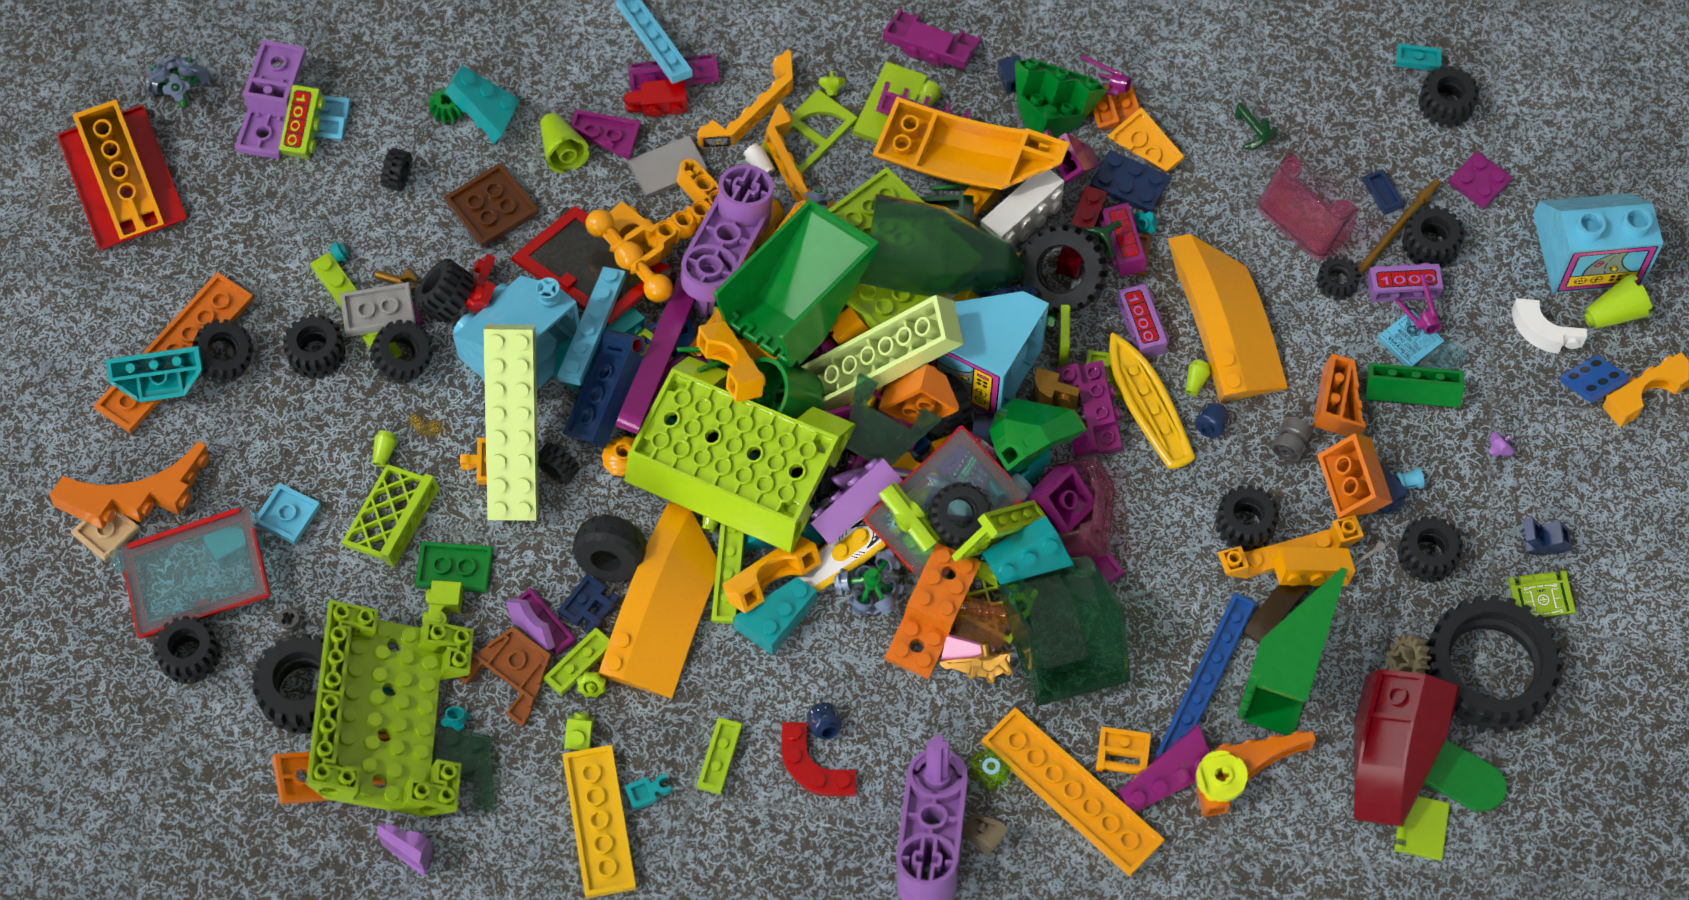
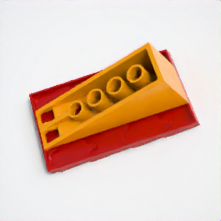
[57,100,187,251]

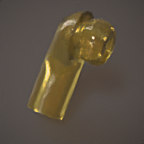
[408,413,442,436]

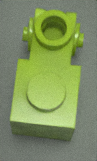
[422,580,464,625]

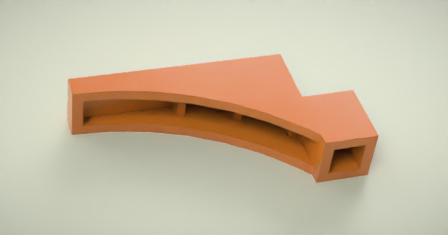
[1196,730,1316,817]

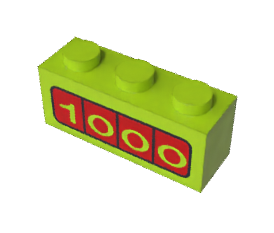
[279,85,325,159]

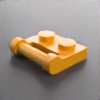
[1095,726,1151,775]

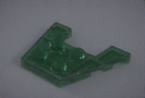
[845,372,942,466]
[431,727,495,814]

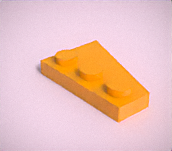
[1107,107,1185,173]

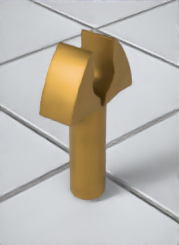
[374,269,418,293]

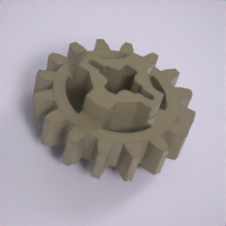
[1385,634,1431,674]

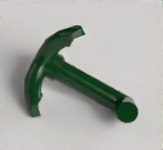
[1234,102,1278,150]
[1083,220,1123,259]

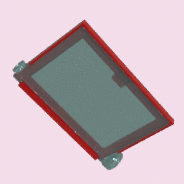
[862,425,1033,585]
[110,506,271,639]

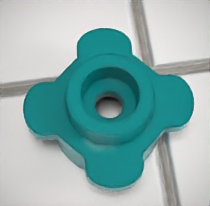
[1135,211,1157,234]
[441,706,470,731]

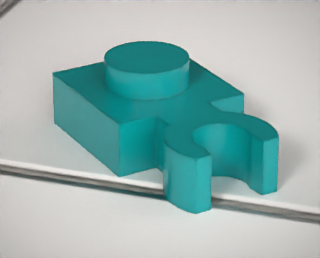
[624,774,672,811]

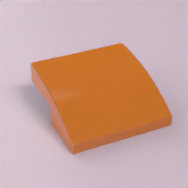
[1093,83,1140,131]

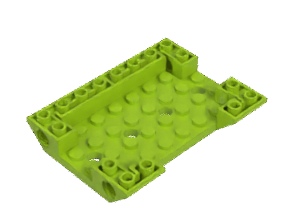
[624,356,856,554]
[306,600,474,817]

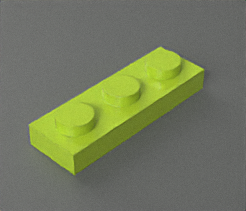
[543,628,610,697]
[697,717,742,795]

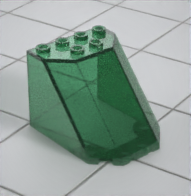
[997,552,1131,707]

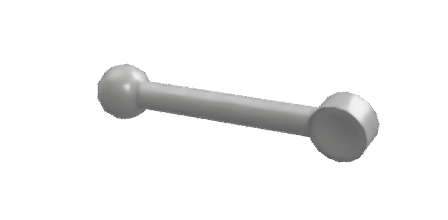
[1353,542,1386,567]

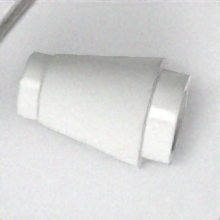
[744,143,775,175]

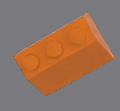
[879,364,959,429]
[1317,433,1393,519]

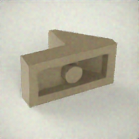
[962,813,1008,855]

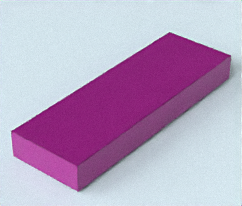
[516,587,576,656]

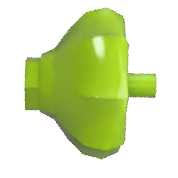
[818,71,846,96]
[577,671,606,698]

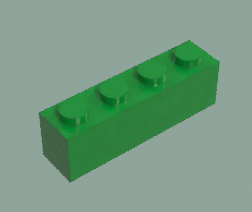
[1365,363,1465,407]

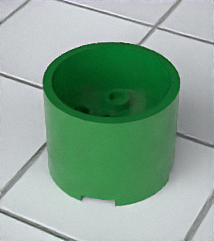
[749,357,825,419]

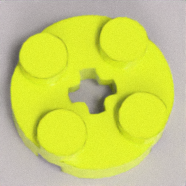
[1196,751,1248,802]

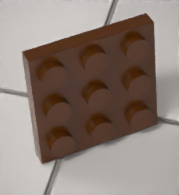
[444,162,539,249]

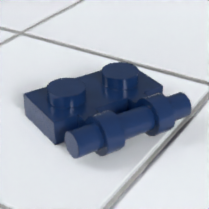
[557,574,620,634]

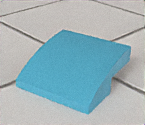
[315,96,351,140]

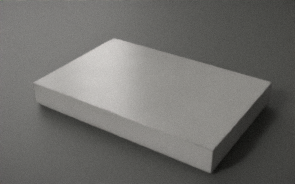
[628,135,708,199]
[340,282,416,337]

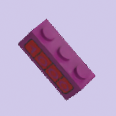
[1099,203,1147,277]

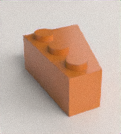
[1312,353,1366,437]

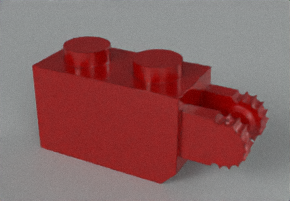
[623,79,688,117]

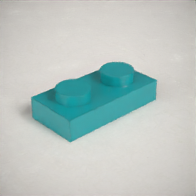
[1395,43,1442,71]

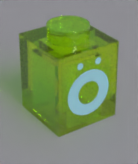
[970,747,1010,792]

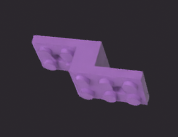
[235,40,307,160]

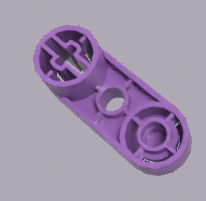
[680,164,774,318]
[896,735,968,900]

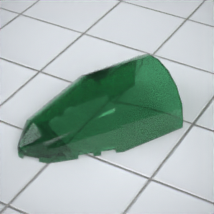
[859,194,1024,297]

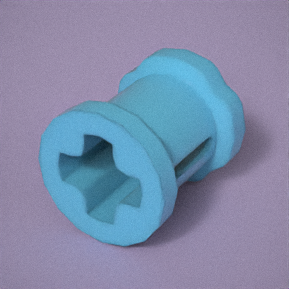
[1394,467,1425,490]

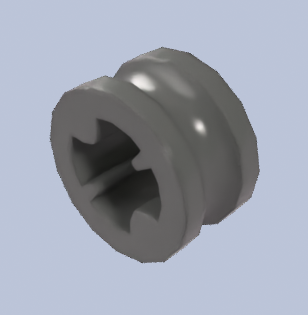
[277,608,301,633]

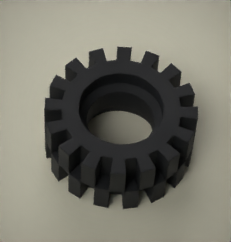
[380,147,412,192]
[1316,256,1360,300]
[538,442,580,485]

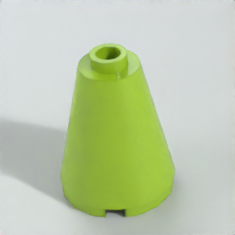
[540,113,589,174]
[1583,274,1653,329]

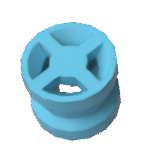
[536,278,562,308]

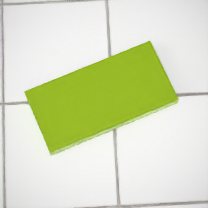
[852,61,927,143]

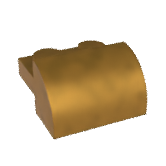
[1032,367,1080,411]

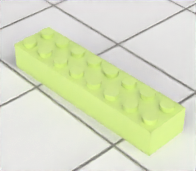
[800,295,964,411]
[484,324,539,520]

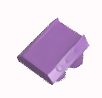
[377,823,433,876]

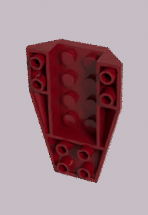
[1354,669,1460,827]

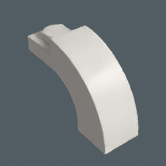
[1512,298,1587,354]

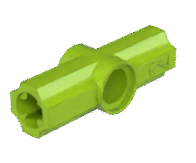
[878,481,940,552]

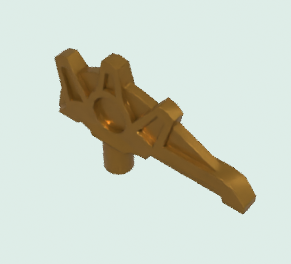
[939,641,1013,684]

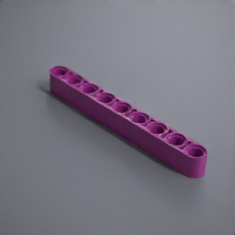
[615,275,696,434]

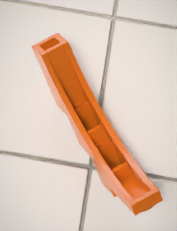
[49,441,209,529]

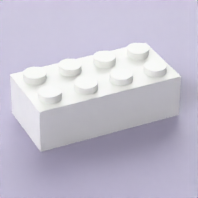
[979,170,1064,256]

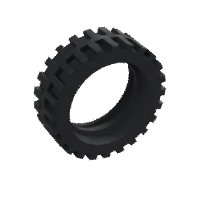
[1424,595,1564,734]

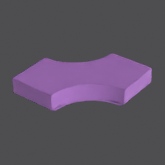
[506,598,555,650]

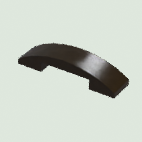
[1243,585,1313,644]

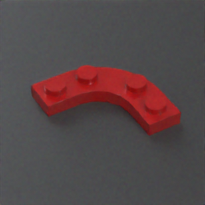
[465,254,496,313]
[781,722,856,797]

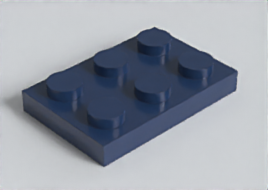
[1090,149,1171,213]

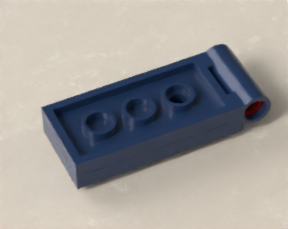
[562,329,646,448]

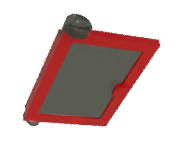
[512,205,677,327]

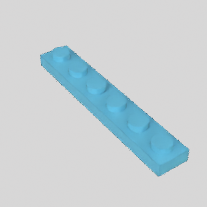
[616,0,693,84]
[557,267,626,386]

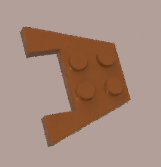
[457,627,552,728]

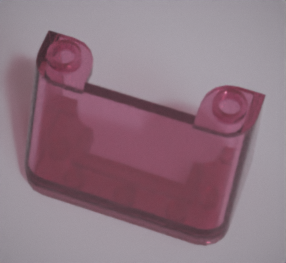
[1257,152,1359,261]
[1040,456,1115,558]

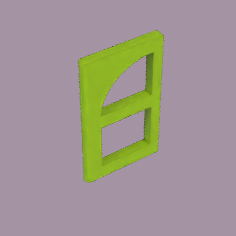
[760,89,858,174]

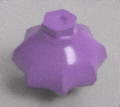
[1488,432,1515,457]

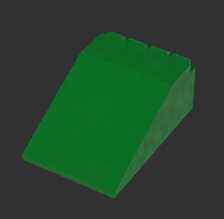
[714,199,880,367]
[1237,567,1347,736]

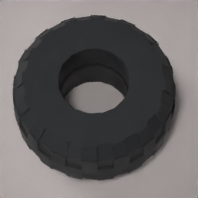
[572,514,647,582]

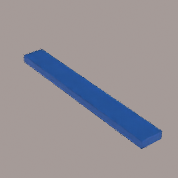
[1154,592,1257,759]

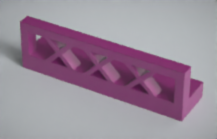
[627,53,719,92]

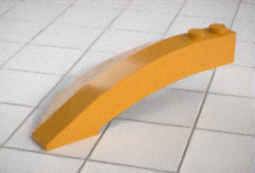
[1168,234,1288,403]
[599,502,717,699]

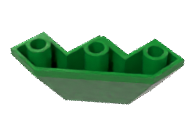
[1015,58,1107,138]
[989,398,1087,471]

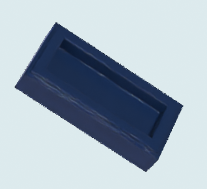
[1362,169,1405,215]

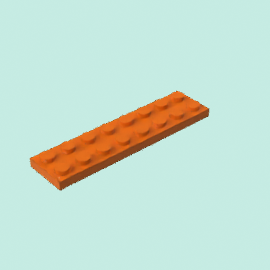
[93,272,254,434]

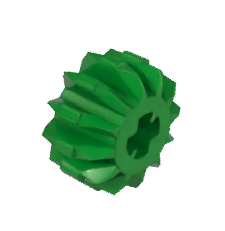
[428,87,466,125]

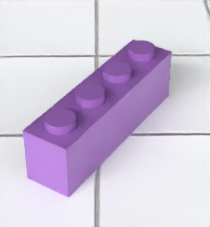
[809,457,902,545]

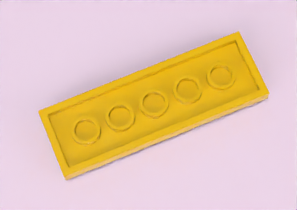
[562,745,636,899]

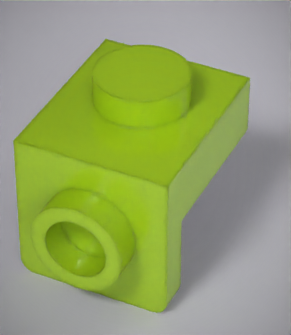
[564,712,595,750]

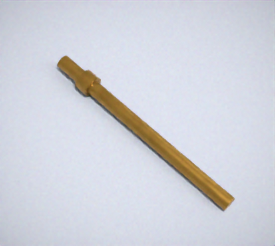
[1358,178,1441,277]

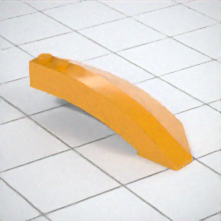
[872,97,1070,190]

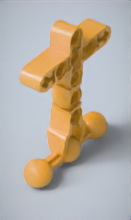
[585,159,718,303]

